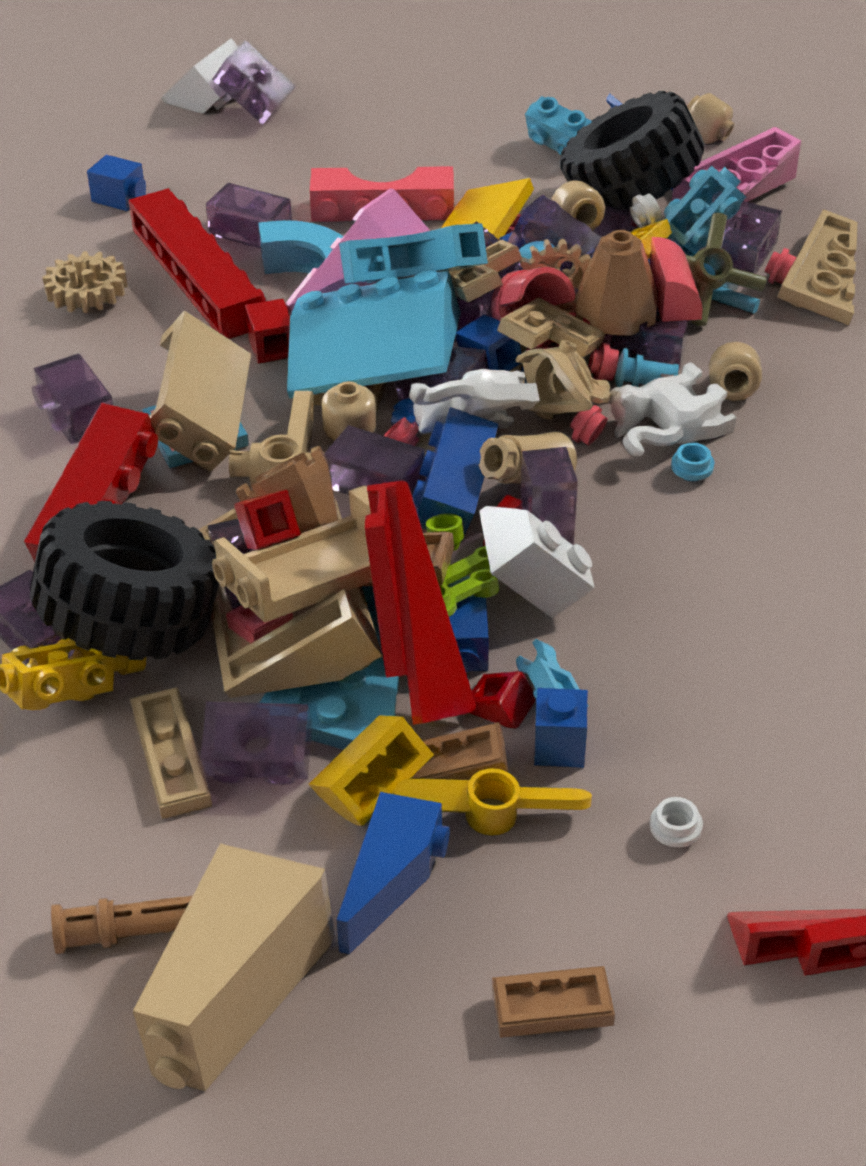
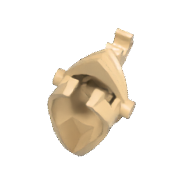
[516,340,611,420]

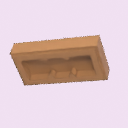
[410,722,508,780]
[492,966,615,1038]

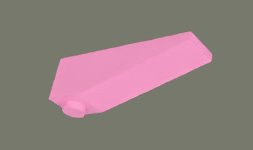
[285,188,430,316]

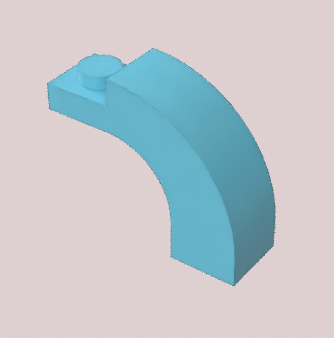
[259,220,343,274]
[339,223,488,284]

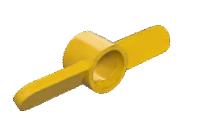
[394,768,592,836]

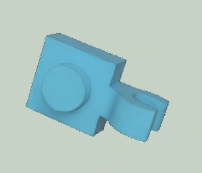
[516,639,589,707]

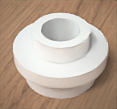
[630,194,662,227]
[650,797,703,848]

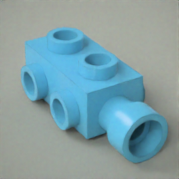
[525,96,591,155]
[663,165,747,254]

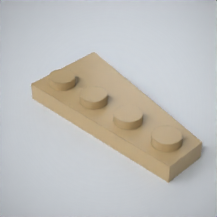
[777,209,858,325]

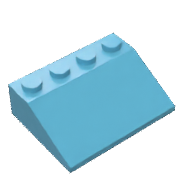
[287,270,461,399]

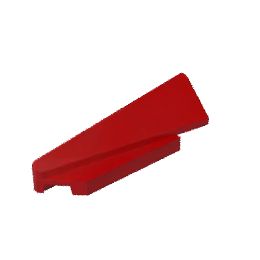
[364,481,476,725]

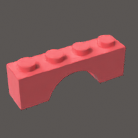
[309,166,454,222]

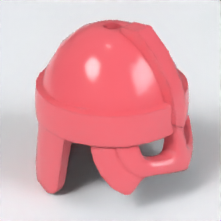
[490,267,576,349]

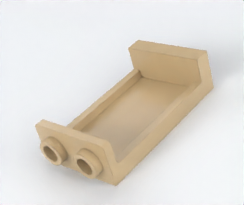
[149,311,251,471]
[212,485,372,623]

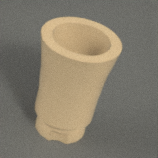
[479,432,577,492]

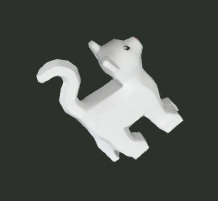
[610,362,737,457]
[409,369,540,434]

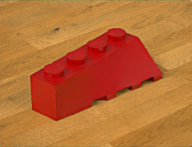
[24,403,158,562]

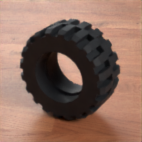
[560,91,704,217]
[30,501,219,660]

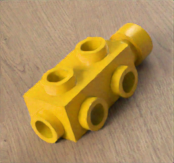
[0,638,147,710]

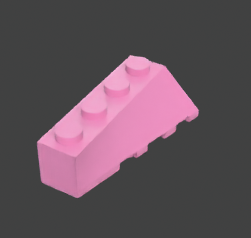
[672,127,801,205]

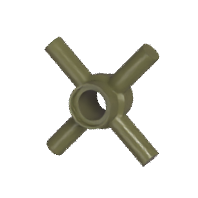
[686,213,766,326]

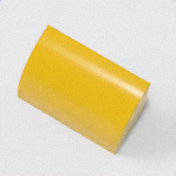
[308,715,434,826]

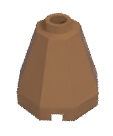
[576,230,658,336]
[236,446,338,533]

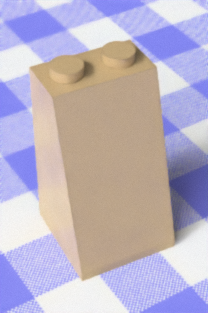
[133,843,335,1091]

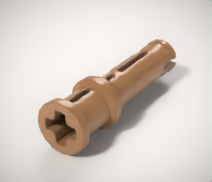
[51,895,193,955]

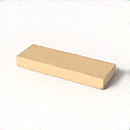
[130,687,212,819]

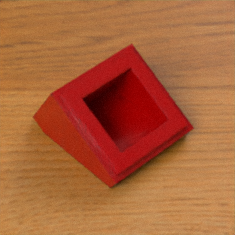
[234,489,301,550]
[470,671,536,729]

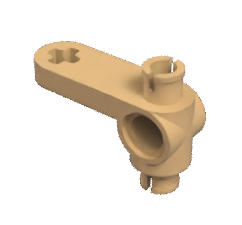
[229,391,326,485]

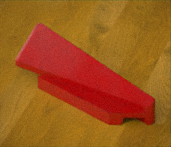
[727,909,866,976]

